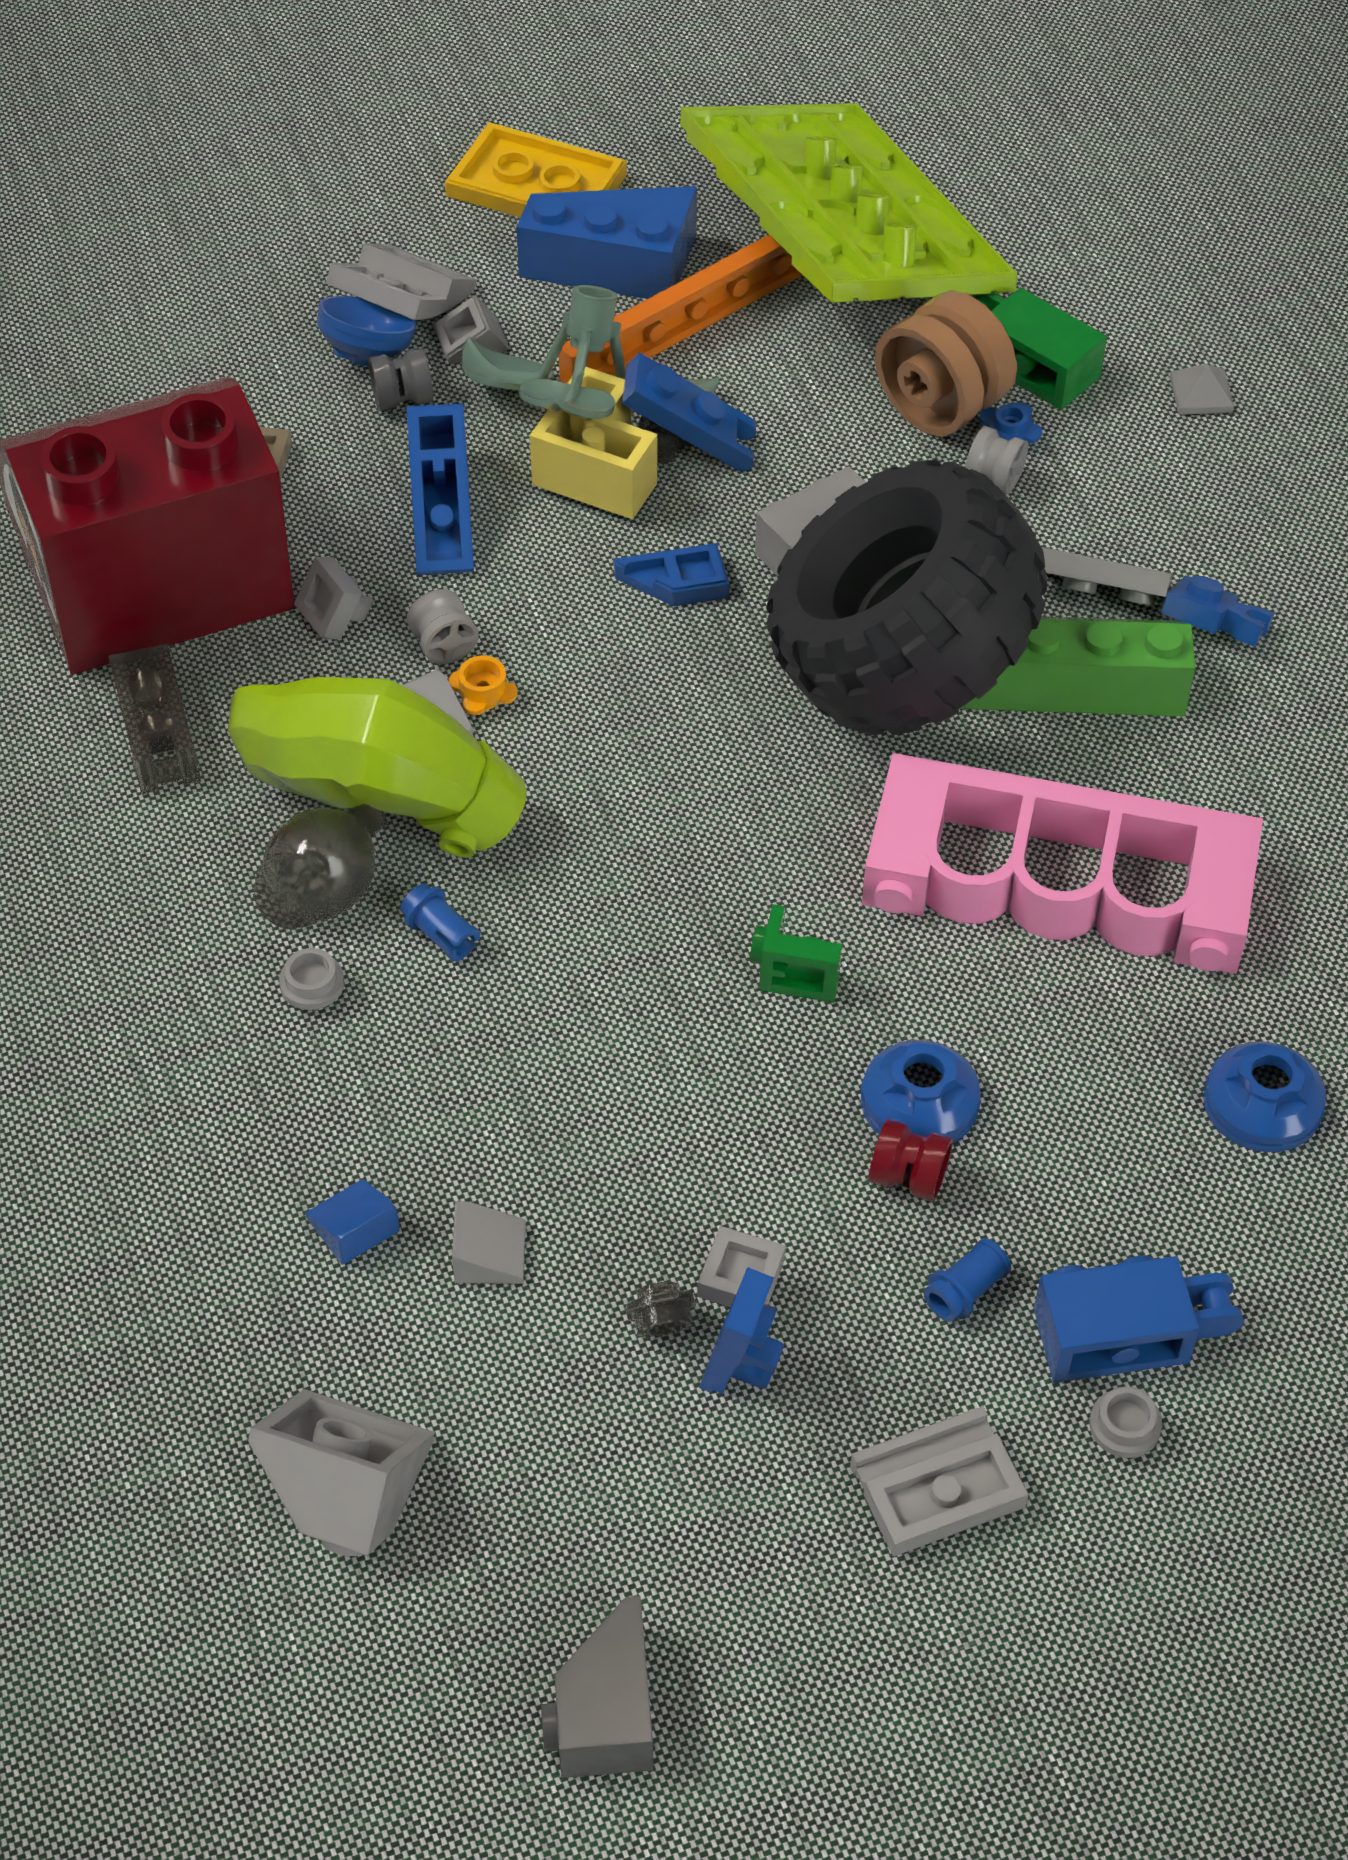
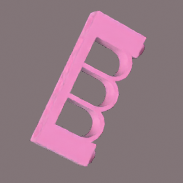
[862,753,1263,974]

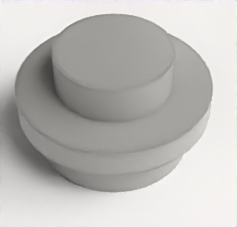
[279,948,344,1010]
[1089,1387,1162,1458]

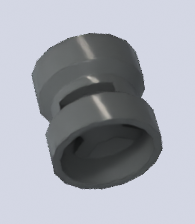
[368,348,433,412]

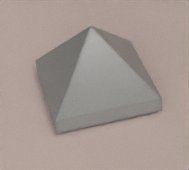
[1170,364,1234,415]

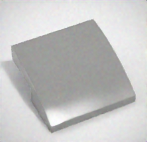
[326,243,477,320]

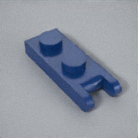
[622,352,756,471]

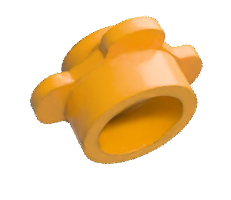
[449,655,518,715]

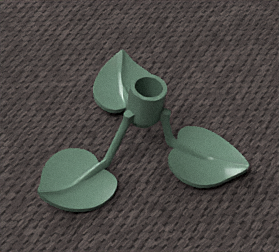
[462,285,719,419]

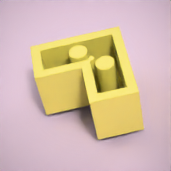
[530,366,657,519]

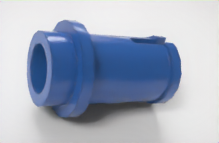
[400,884,481,962]
[924,1238,1011,1322]

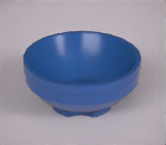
[317,296,417,366]
[860,1040,980,1143]
[1203,1041,1326,1152]

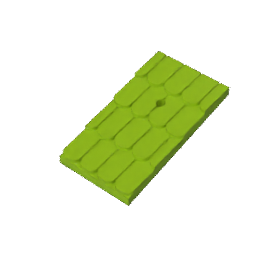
[680,103,1017,303]

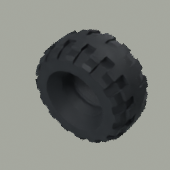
[766,459,1048,735]

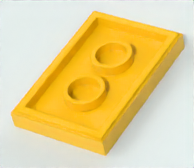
[445,122,627,218]

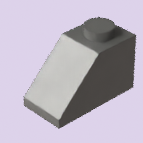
[541,1596,653,1778]

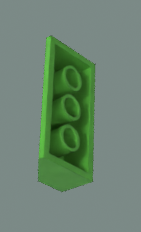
[959,616,1196,716]

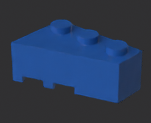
[516,186,697,299]

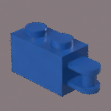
[1034,1255,1244,1383]

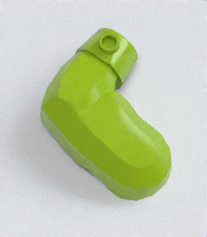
[228,677,527,858]

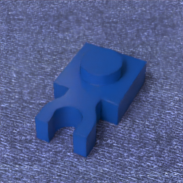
[1161,575,1275,647]

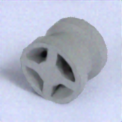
[965,426,1029,494]
[407,589,479,664]

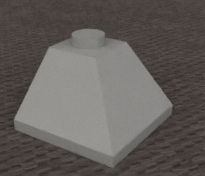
[248,1389,435,1556]

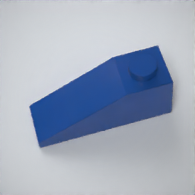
[406,403,474,575]

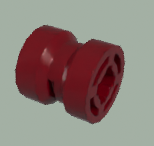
[868,1118,953,1203]

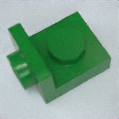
[750,904,842,1003]

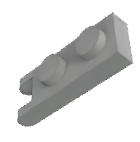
[1042,547,1173,606]

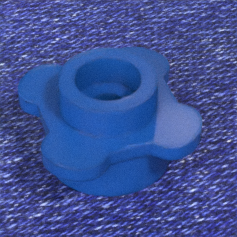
[979,402,1042,447]

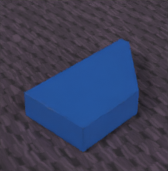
[613,543,730,606]

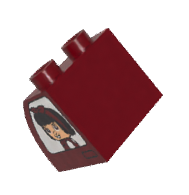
[0,376,295,675]

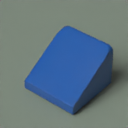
[305,1179,400,1265]

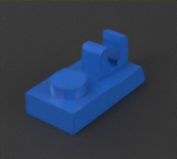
[699,1267,784,1394]

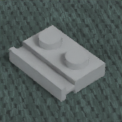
[850,1406,1029,1557]

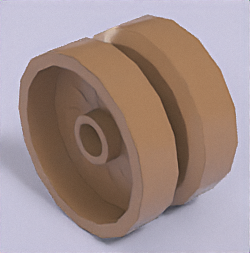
[875,290,1017,437]

